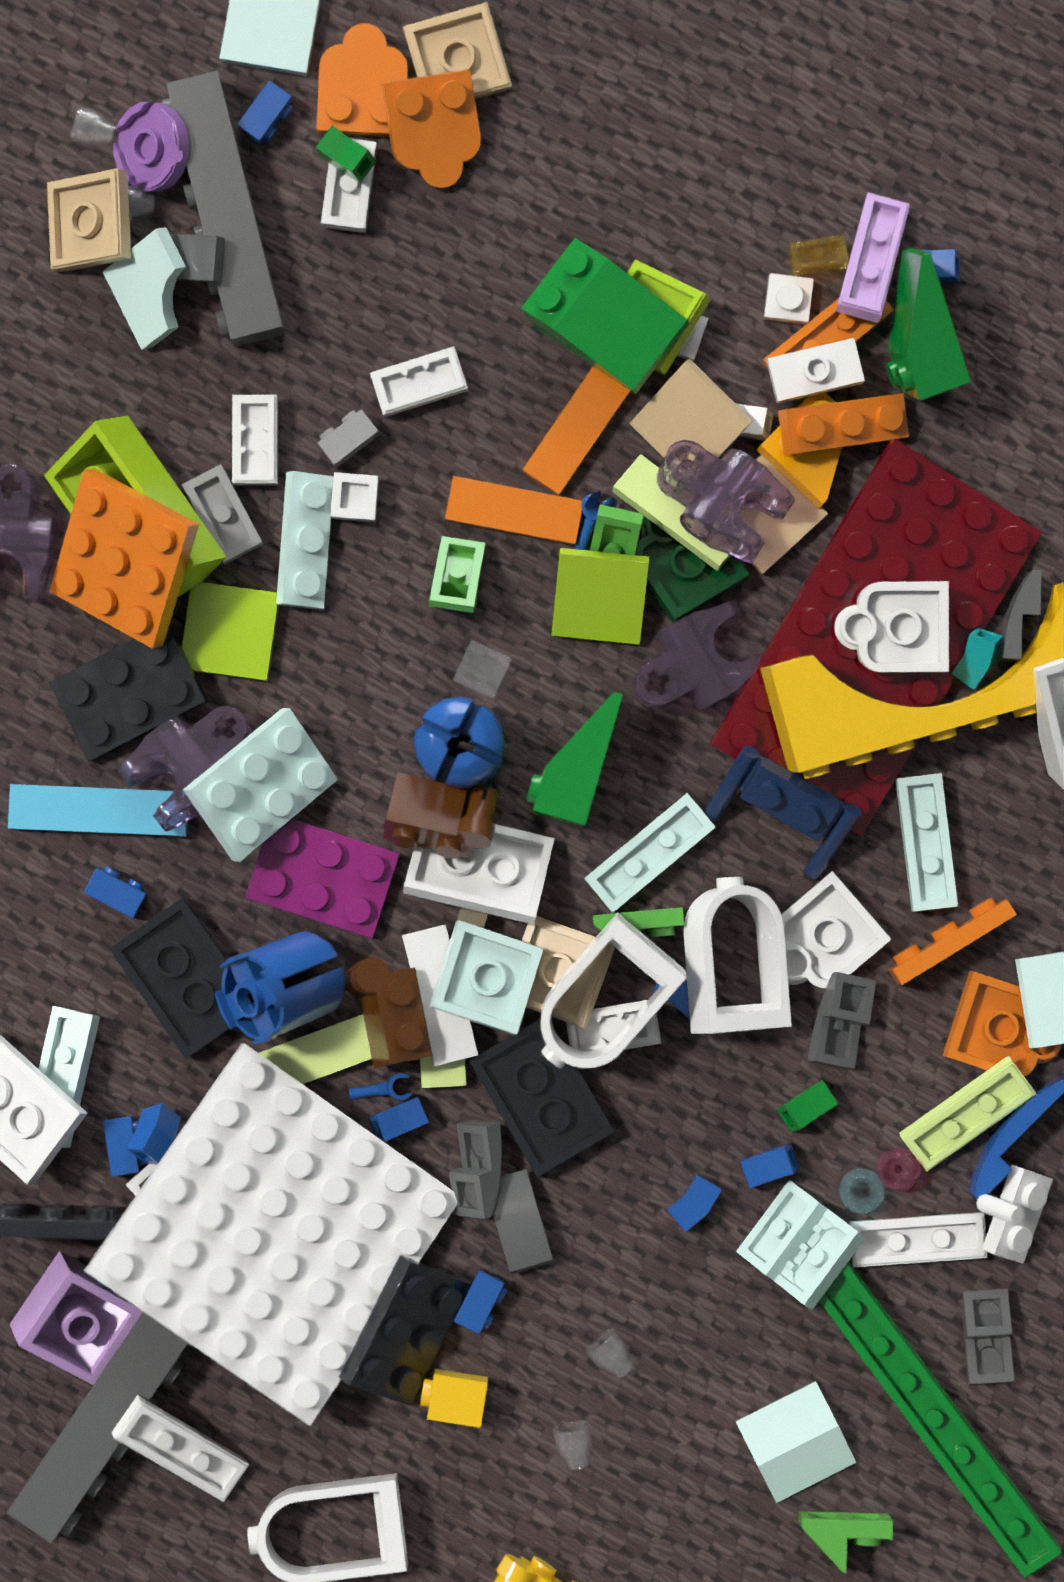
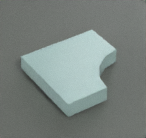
[103,227,186,350]

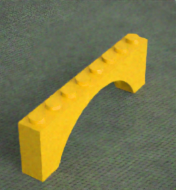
[760,582,1064,779]

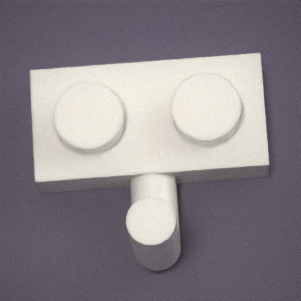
[977,1165,1053,1264]

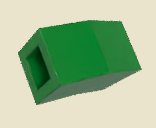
[316,126,377,184]
[776,1079,838,1132]

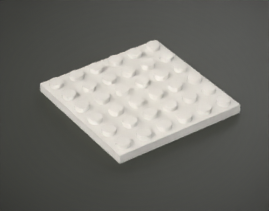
[84,1043,457,1426]

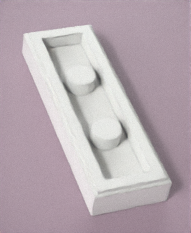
[402,924,479,1066]
[849,1212,987,1267]
[112,1395,249,1502]

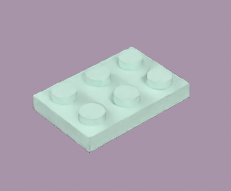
[183,708,338,862]

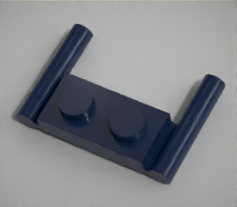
[704,746,861,879]

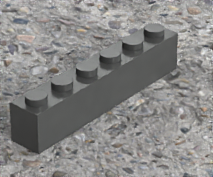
[162,70,285,347]
[7,1312,196,1544]

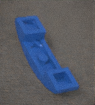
[969,1075,1064,1199]

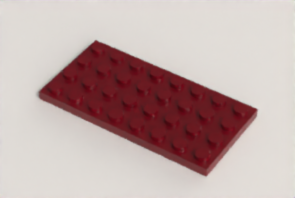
[709,438,1042,836]

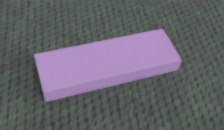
[836,193,910,323]

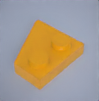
[757,392,842,509]

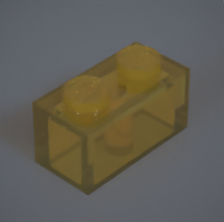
[787,235,849,276]

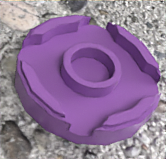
[113,102,189,192]

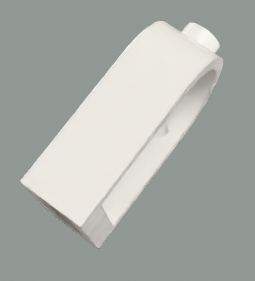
[684,876,792,1034]
[541,912,686,1069]
[248,1473,408,1582]

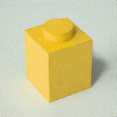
[420,1369,488,1428]

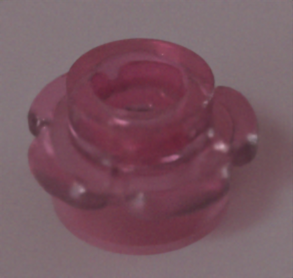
[877,1147,921,1191]

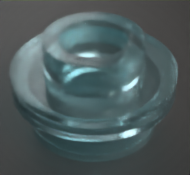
[839,1168,884,1213]

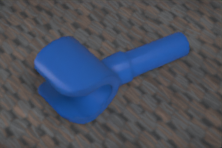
[574,490,616,550]
[349,1073,412,1100]

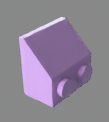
[10,1251,143,1385]

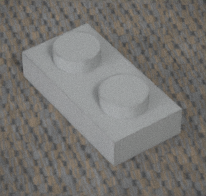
[182,464,264,565]

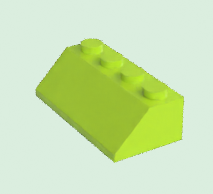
[44,416,227,597]

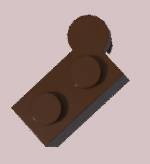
[383,772,500,859]
[345,957,433,1068]

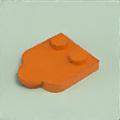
[316,23,408,137]
[381,69,481,188]
[942,971,1062,1077]

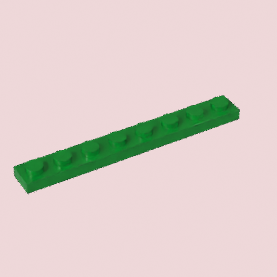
[819,1261,1062,1578]

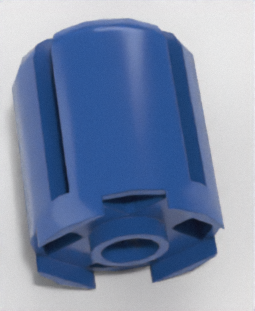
[413,697,505,790]
[215,932,346,1044]

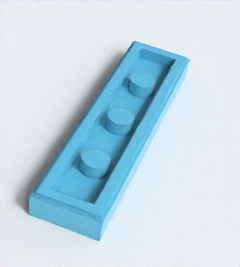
[8,784,189,836]

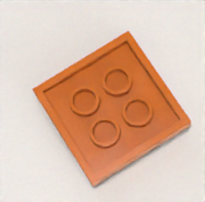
[49,468,199,649]

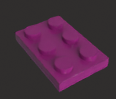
[245,819,400,938]

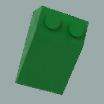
[521,238,690,394]
[886,248,971,400]
[527,692,623,829]

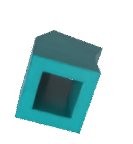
[951,627,1003,690]

